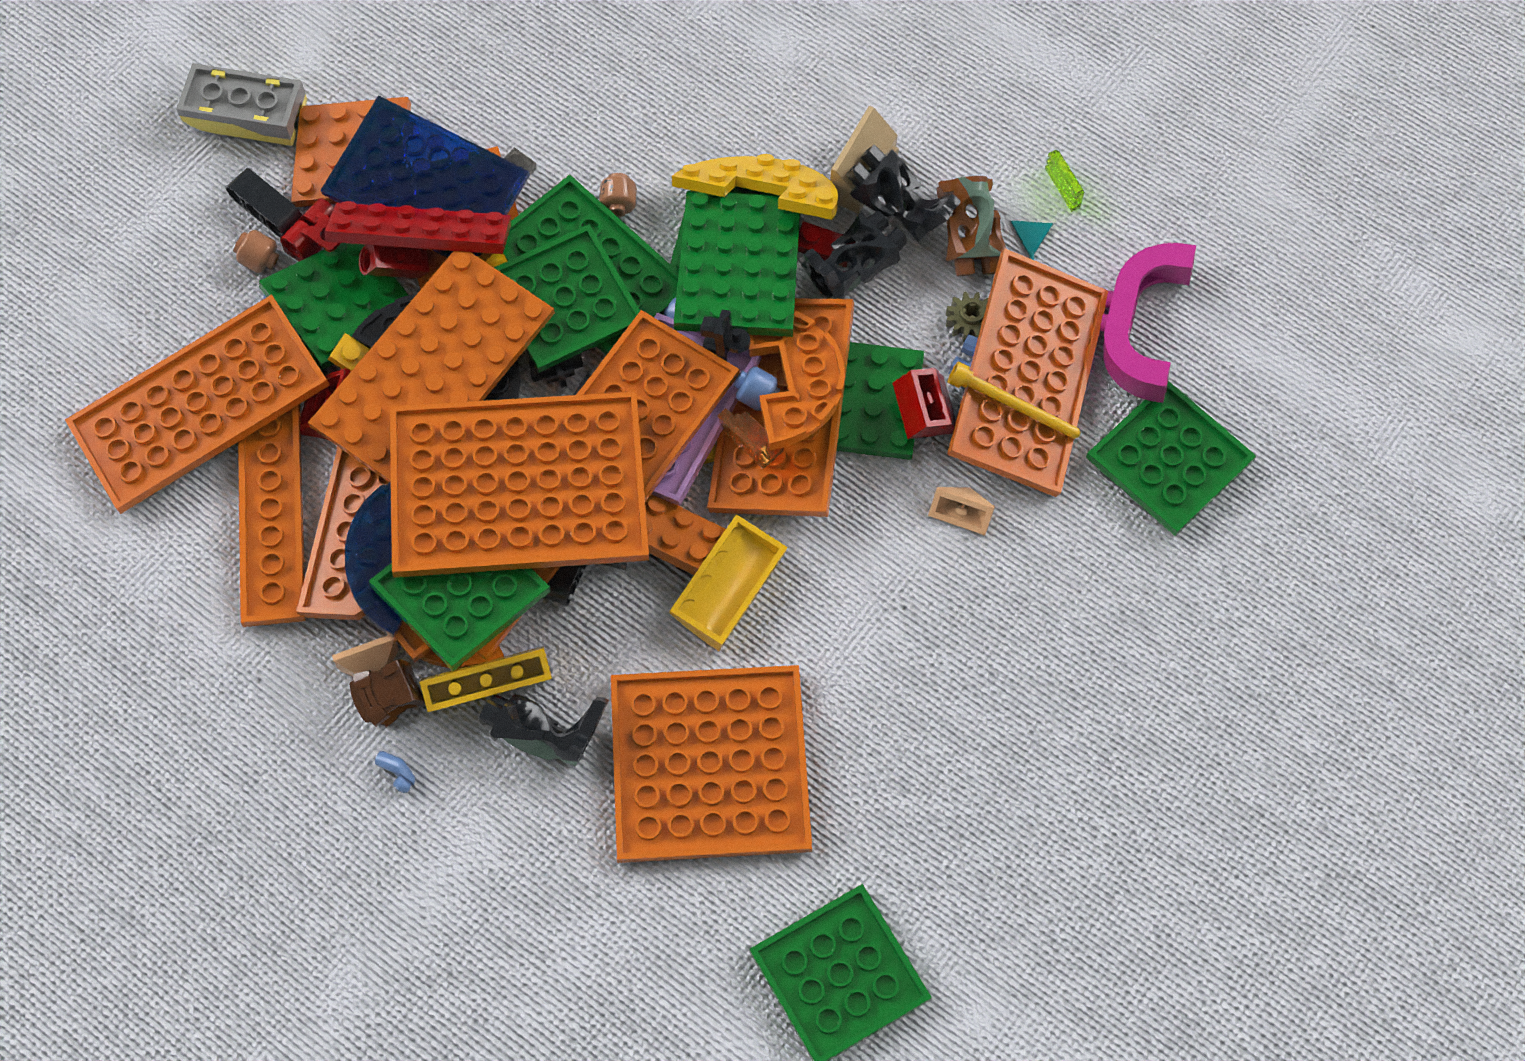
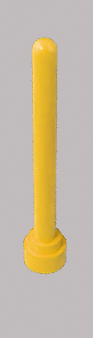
[947,361,1081,439]

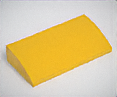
[669,514,788,651]

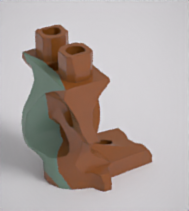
[936,176,1007,276]

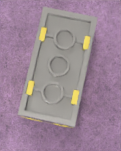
[176,63,308,146]

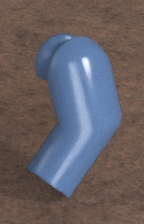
[375,751,415,793]

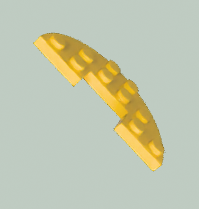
[672,154,838,220]

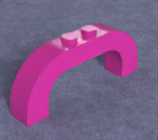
[1100,243,1196,403]

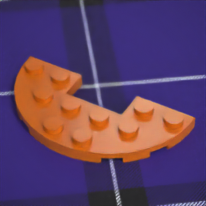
[748,311,845,450]

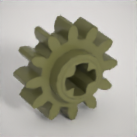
[945,292,988,342]

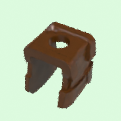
[349,659,425,727]

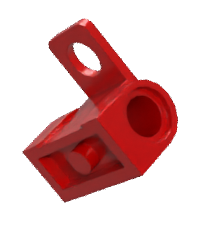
[280,198,341,262]
[359,245,429,279]

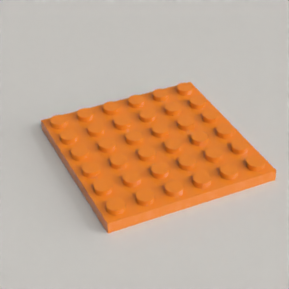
[611,665,812,863]

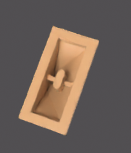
[928,487,995,535]
[332,634,399,677]

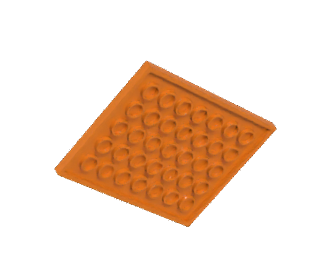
[390,391,649,577]

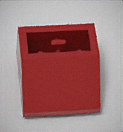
[892,368,956,439]

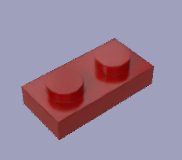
[798,221,856,268]

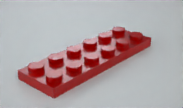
[324,201,511,254]

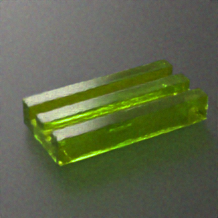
[1045,150,1085,212]

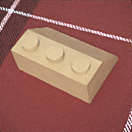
[830,106,899,214]

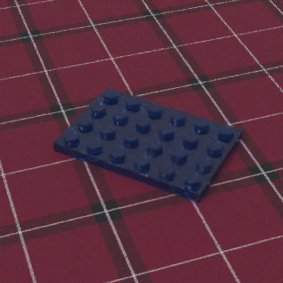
[321,95,530,258]

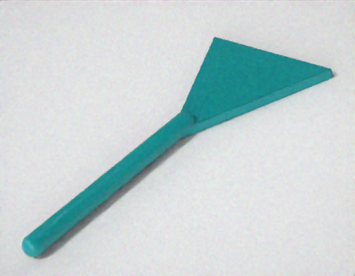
[1011,221,1053,260]

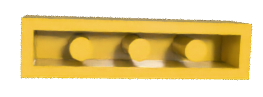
[419,646,552,712]

